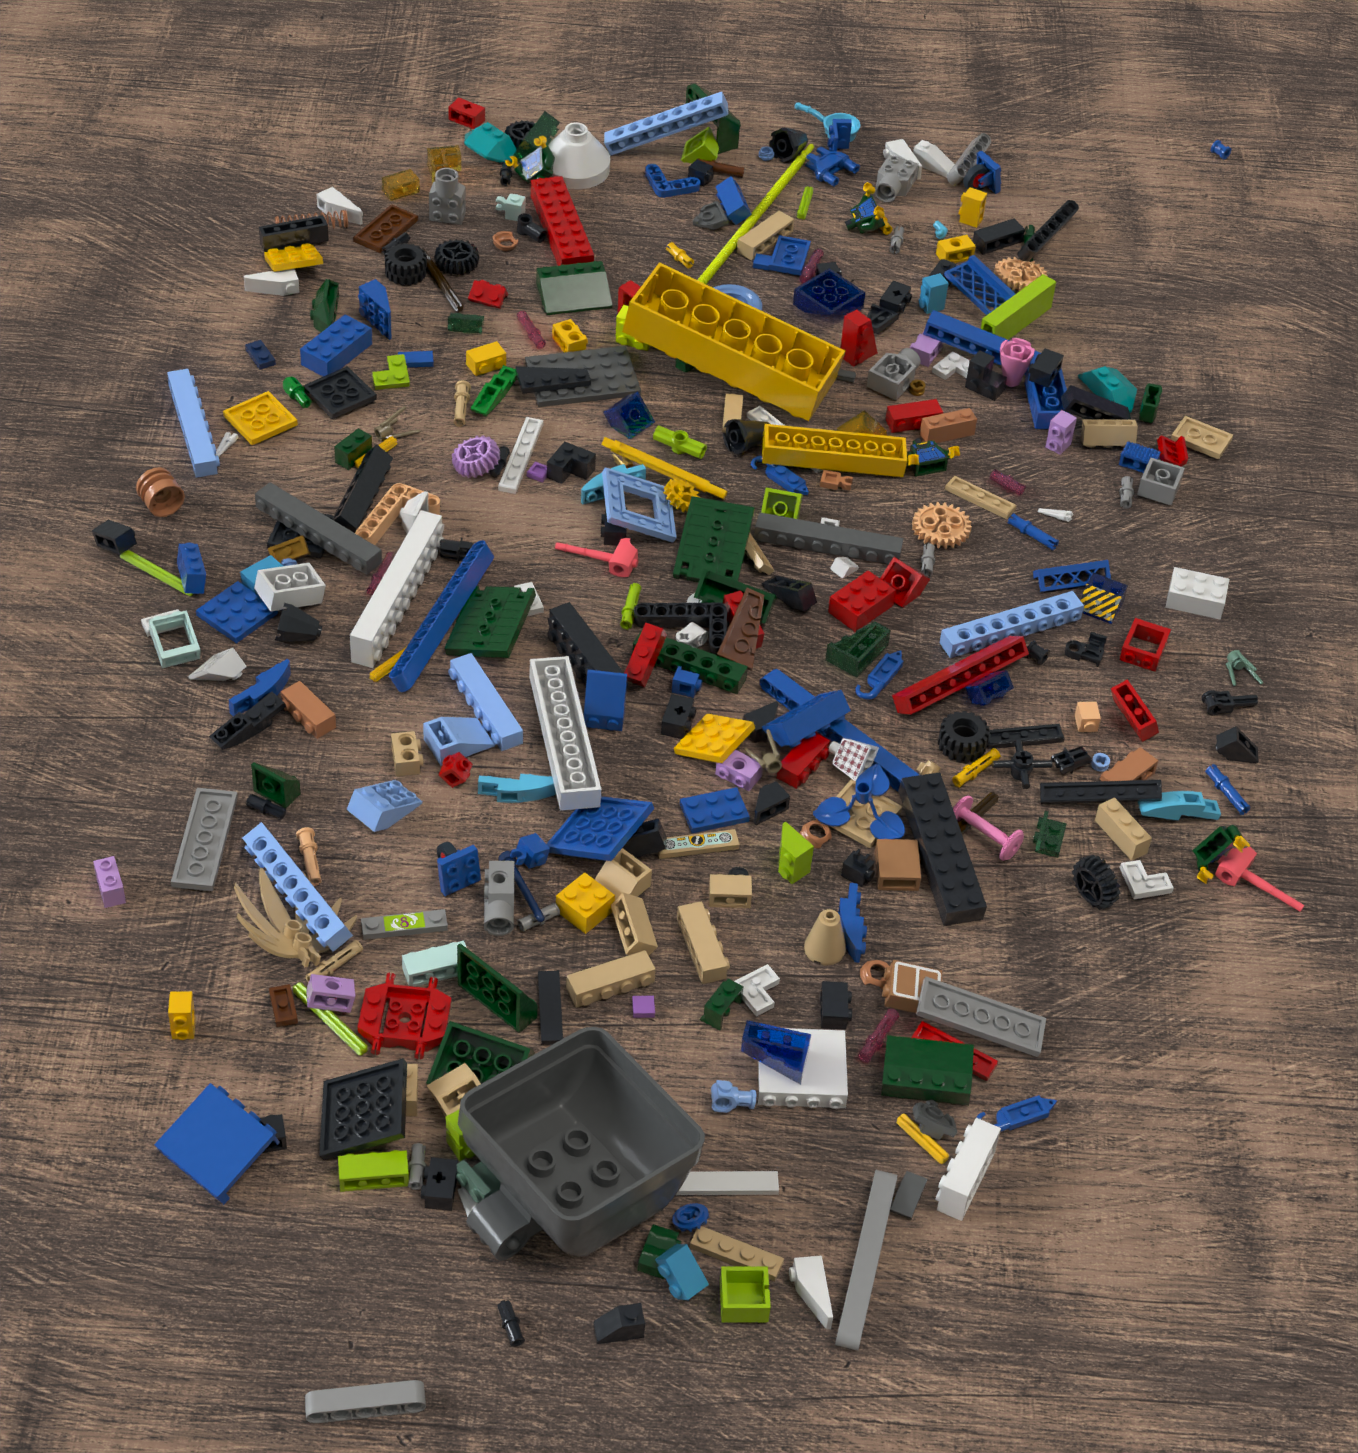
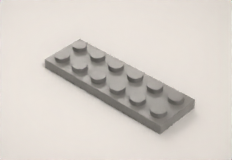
[171,788,238,891]
[916,977,1046,1057]

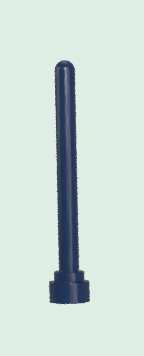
[498,851,545,923]

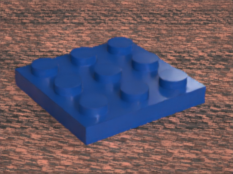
[196,581,278,644]

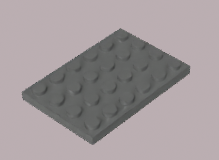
[525,346,641,407]

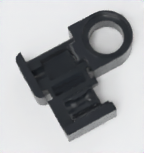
[1065,631,1107,667]

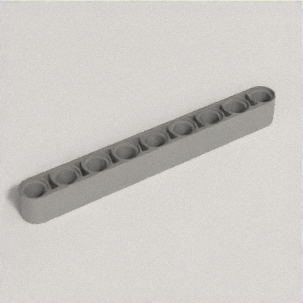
[835,1170,898,1351]

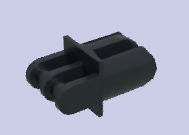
[440,538,474,564]
[1050,746,1092,774]

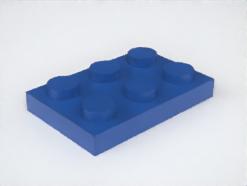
[769,235,811,276]
[679,787,750,834]

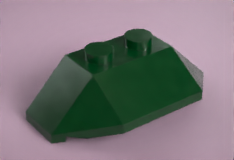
[310,279,339,332]

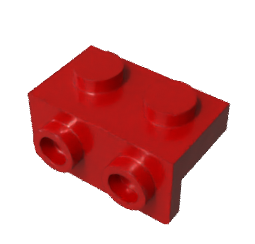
[468,280,509,309]
[1157,435,1188,467]

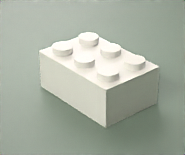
[254,563,326,611]
[1165,567,1229,619]

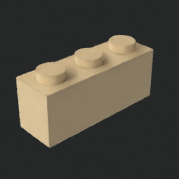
[1081,419,1138,448]
[1095,798,1152,861]
[611,893,658,956]

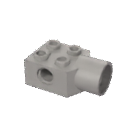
[875,155,919,203]
[429,168,466,225]
[867,348,921,400]
[484,861,514,936]

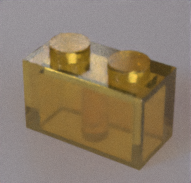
[382,169,420,201]

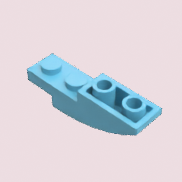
[581,464,646,505]
[478,774,556,803]
[1137,791,1221,820]

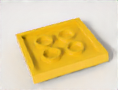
[264,244,323,272]
[223,391,298,445]
[674,714,755,763]

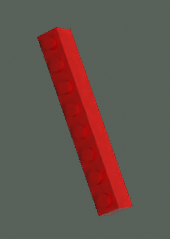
[892,636,1029,715]

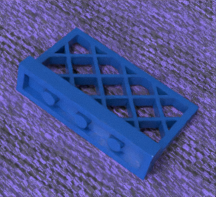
[944,255,1015,315]

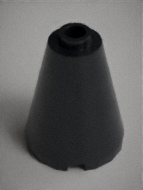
[723,419,770,455]

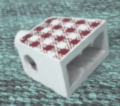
[829,738,879,781]

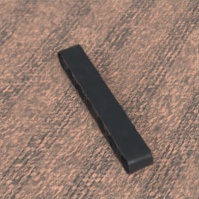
[1017,200,1079,261]

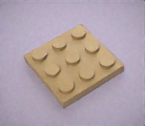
[830,779,903,848]

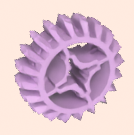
[452,435,500,478]

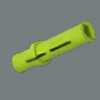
[620,583,641,630]

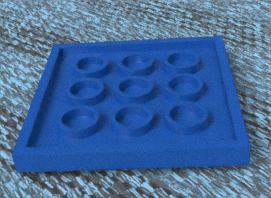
[547,796,655,861]

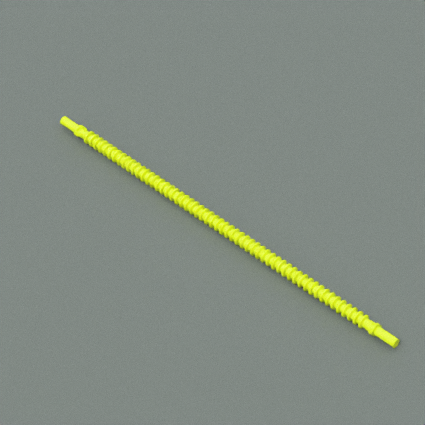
[698,144,814,285]

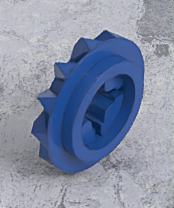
[673,1203,709,1232]

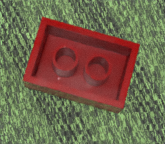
[828,570,896,632]

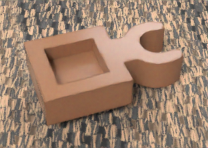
[820,470,853,491]

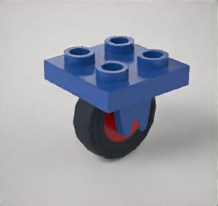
[963,150,1001,194]
[437,842,481,896]

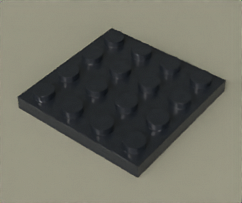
[319,1058,407,1160]

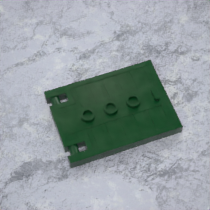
[673,496,755,583]
[444,586,536,658]

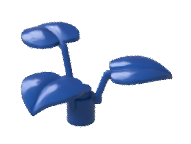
[813,763,905,839]

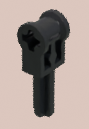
[1201,690,1258,716]

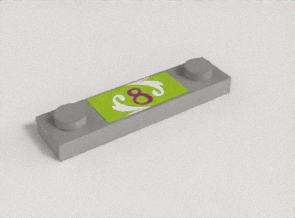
[361,909,448,940]

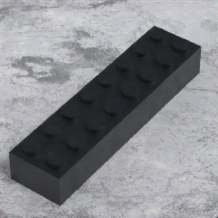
[898,772,987,926]

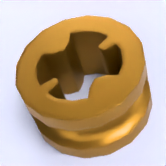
[909,379,926,396]

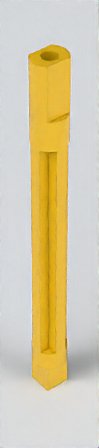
[601,437,728,499]

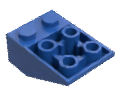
[358,279,392,340]

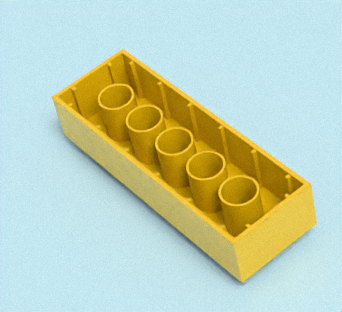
[622,262,845,421]

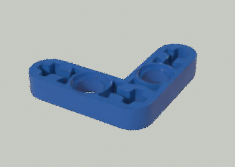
[645,164,700,198]

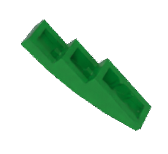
[470,365,517,416]

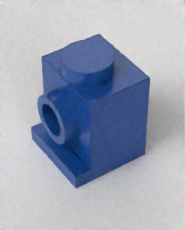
[672,666,702,698]

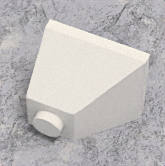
[399,491,429,534]
[188,648,247,681]

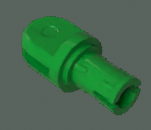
[283,376,312,408]

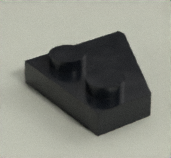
[867,304,899,334]

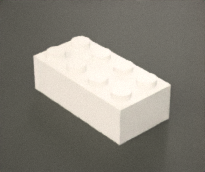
[935,1118,1001,1221]

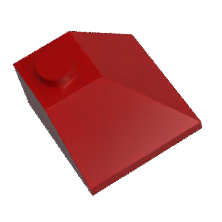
[880,557,930,608]

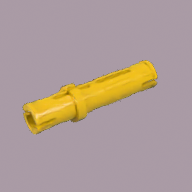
[952,748,1001,788]

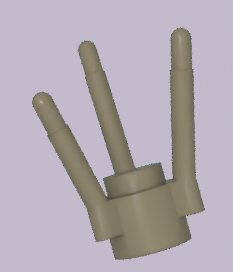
[374,406,420,441]
[745,729,782,773]

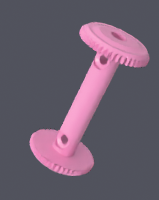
[953,796,1024,861]

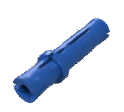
[1008,513,1059,550]
[1205,764,1251,815]

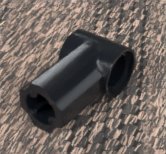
[517,213,547,243]

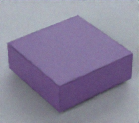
[527,462,547,483]
[632,996,655,1018]

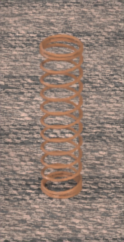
[275,210,348,229]

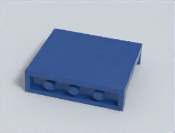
[154,1083,280,1205]

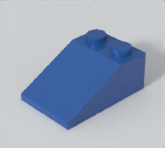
[584,670,627,731]

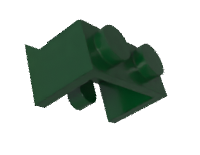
[699,978,744,1031]

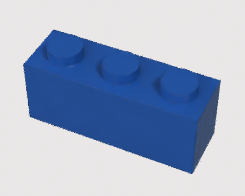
[715,176,752,225]
[177,543,206,594]

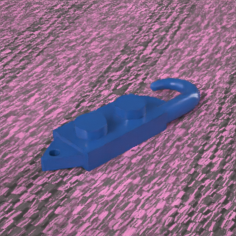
[751,456,809,495]
[855,650,903,700]
[976,1095,1057,1132]

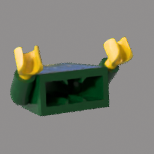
[505,136,555,183]
[845,182,885,234]
[906,438,960,477]
[1192,825,1250,884]

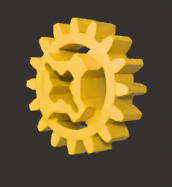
[663,478,701,512]

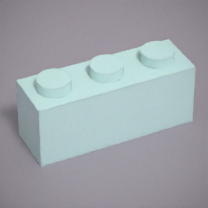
[402,941,466,987]

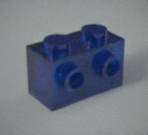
[965,670,1014,706]

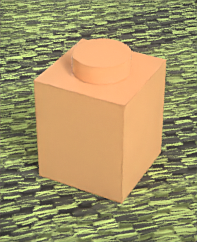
[1075,702,1101,732]

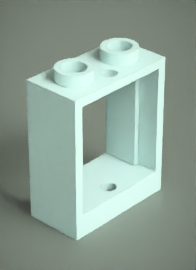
[149,610,200,668]

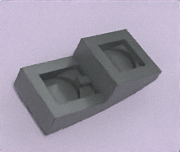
[890,1171,928,1220]

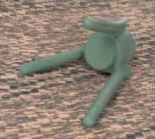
[1225,650,1263,686]

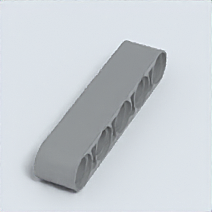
[947,133,991,186]
[305,1380,426,1423]

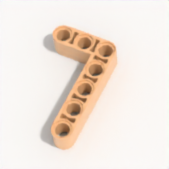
[355,483,440,545]

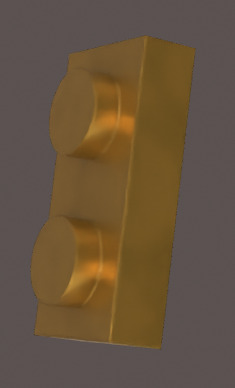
[268,535,310,563]

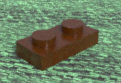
[269,984,298,1027]

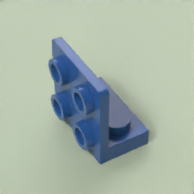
[827,119,852,152]

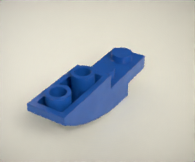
[229,659,291,716]
[838,883,867,963]

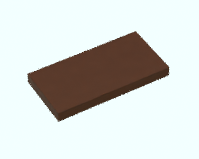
[353,204,418,253]

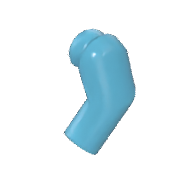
[933,221,948,239]

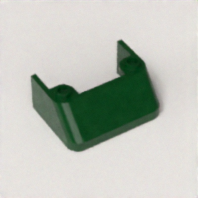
[685,83,741,154]
[694,569,778,626]

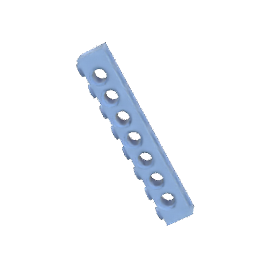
[604,92,728,156]
[939,591,1084,658]
[242,822,353,952]

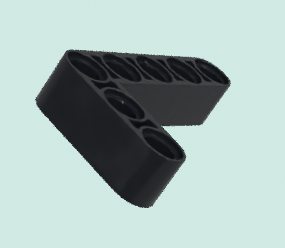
[634,603,727,655]

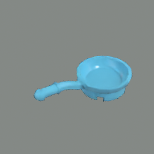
[794,102,861,142]

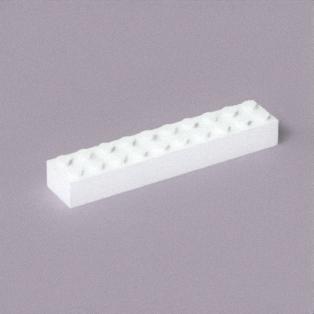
[350,510,444,668]
[529,656,601,811]

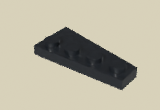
[515,366,591,394]

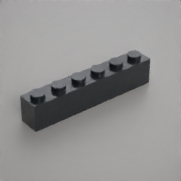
[332,444,393,533]

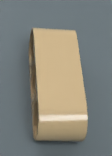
[722,393,743,432]

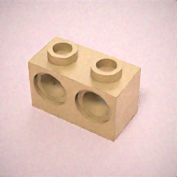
[391,731,423,777]

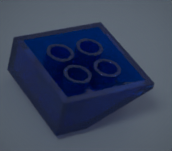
[793,268,866,316]

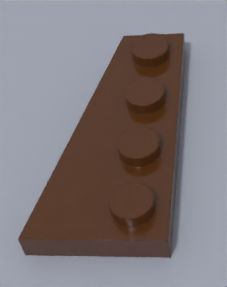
[717,588,764,671]

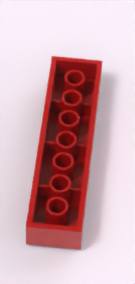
[531,176,594,266]

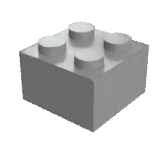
[1137,458,1185,506]

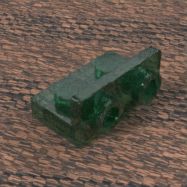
[448,313,484,334]
[1033,811,1067,858]

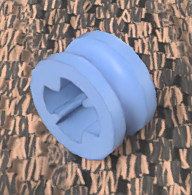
[1091,753,1110,772]

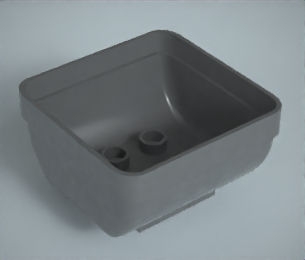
[458,1027,705,1261]

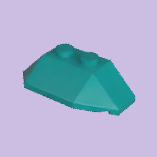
[464,122,520,162]
[1078,366,1137,413]

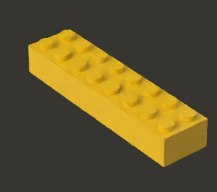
[762,424,907,477]

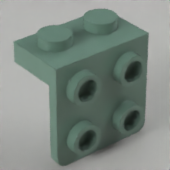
[456,1160,501,1203]

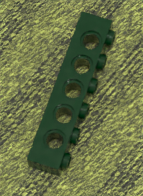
[632,629,748,694]

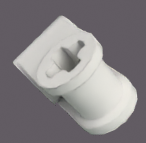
[676,622,709,648]

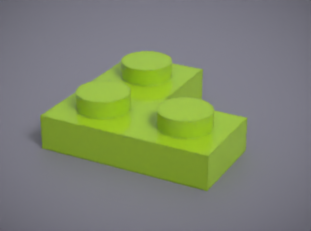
[372,354,410,390]

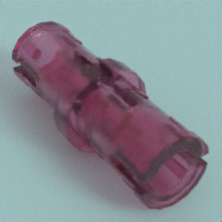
[989,469,1026,496]

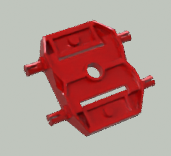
[358,972,452,1060]

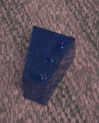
[741,1020,811,1085]

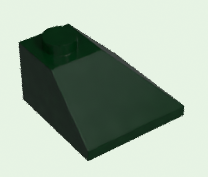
[251,762,301,809]

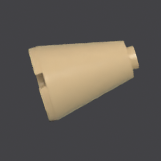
[804,909,846,966]

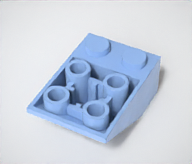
[423,717,495,766]
[347,780,423,832]

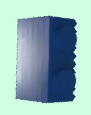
[1119,441,1161,473]

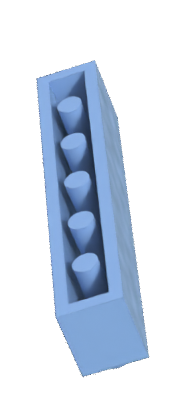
[448,653,523,751]

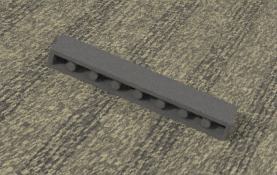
[255,482,382,575]
[754,512,904,565]

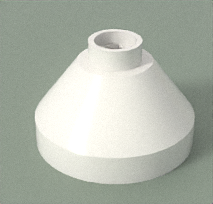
[548,122,610,189]

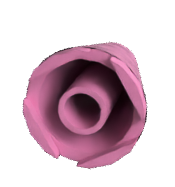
[1000,338,1035,387]

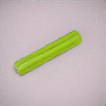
[797,186,813,220]

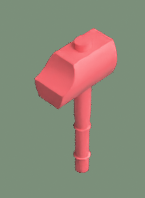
[555,538,638,577]
[1215,847,1305,912]

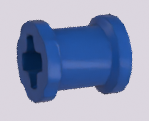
[1210,140,1232,160]

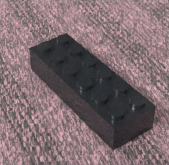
[547,602,624,688]

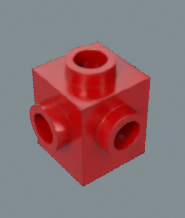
[439,752,473,788]

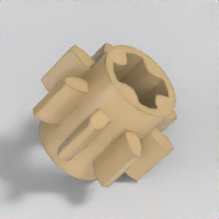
[916,760,942,776]

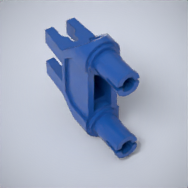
[805,147,860,187]

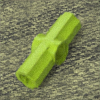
[653,425,707,459]

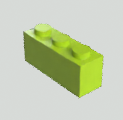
[338,1150,409,1192]

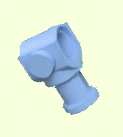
[711,1080,756,1113]

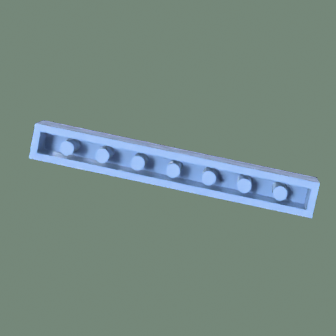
[167,369,220,478]

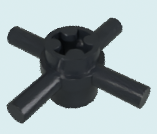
[992,740,1052,789]

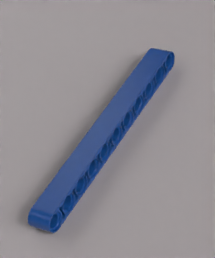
[389,540,494,692]
[759,669,919,792]

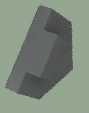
[693,201,729,230]
[912,1100,957,1140]

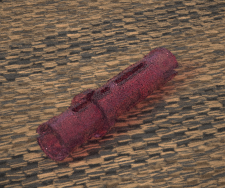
[799,248,824,284]
[516,311,546,349]
[366,551,396,596]
[858,1009,899,1063]

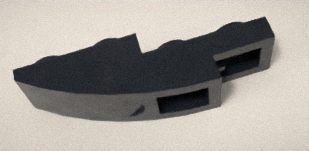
[209,692,286,750]

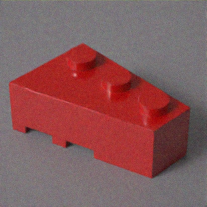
[840,310,878,367]

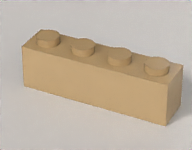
[737,211,794,261]
[677,901,730,984]
[566,950,656,1008]

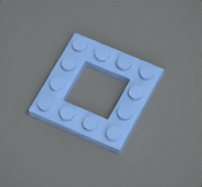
[602,467,677,542]

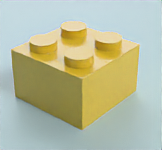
[556,872,615,934]

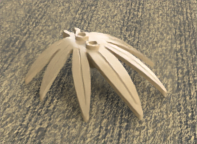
[234,868,357,967]

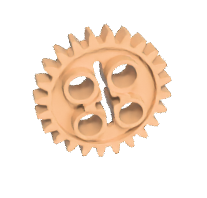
[994,257,1048,291]
[912,502,972,549]

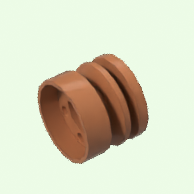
[136,467,185,517]

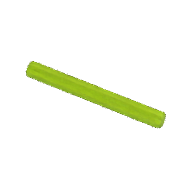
[120,550,193,596]
[293,982,368,1056]

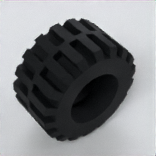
[384,243,427,285]
[938,711,990,763]

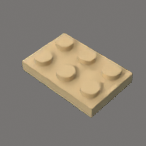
[1171,416,1233,459]

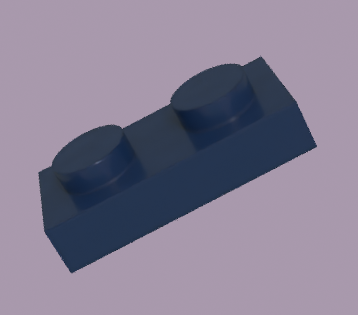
[245,340,276,370]

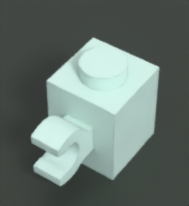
[496,194,526,221]

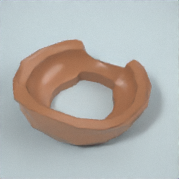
[493,231,519,251]
[800,820,832,848]
[860,960,890,990]

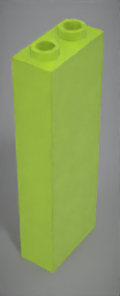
[980,274,1056,340]

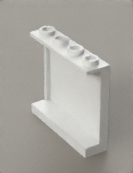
[757,1027,848,1109]

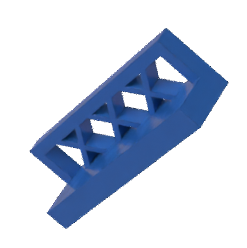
[1033,560,1112,592]

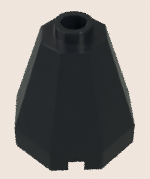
[769,127,808,163]
[275,603,323,642]

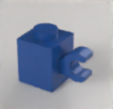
[510,833,550,869]

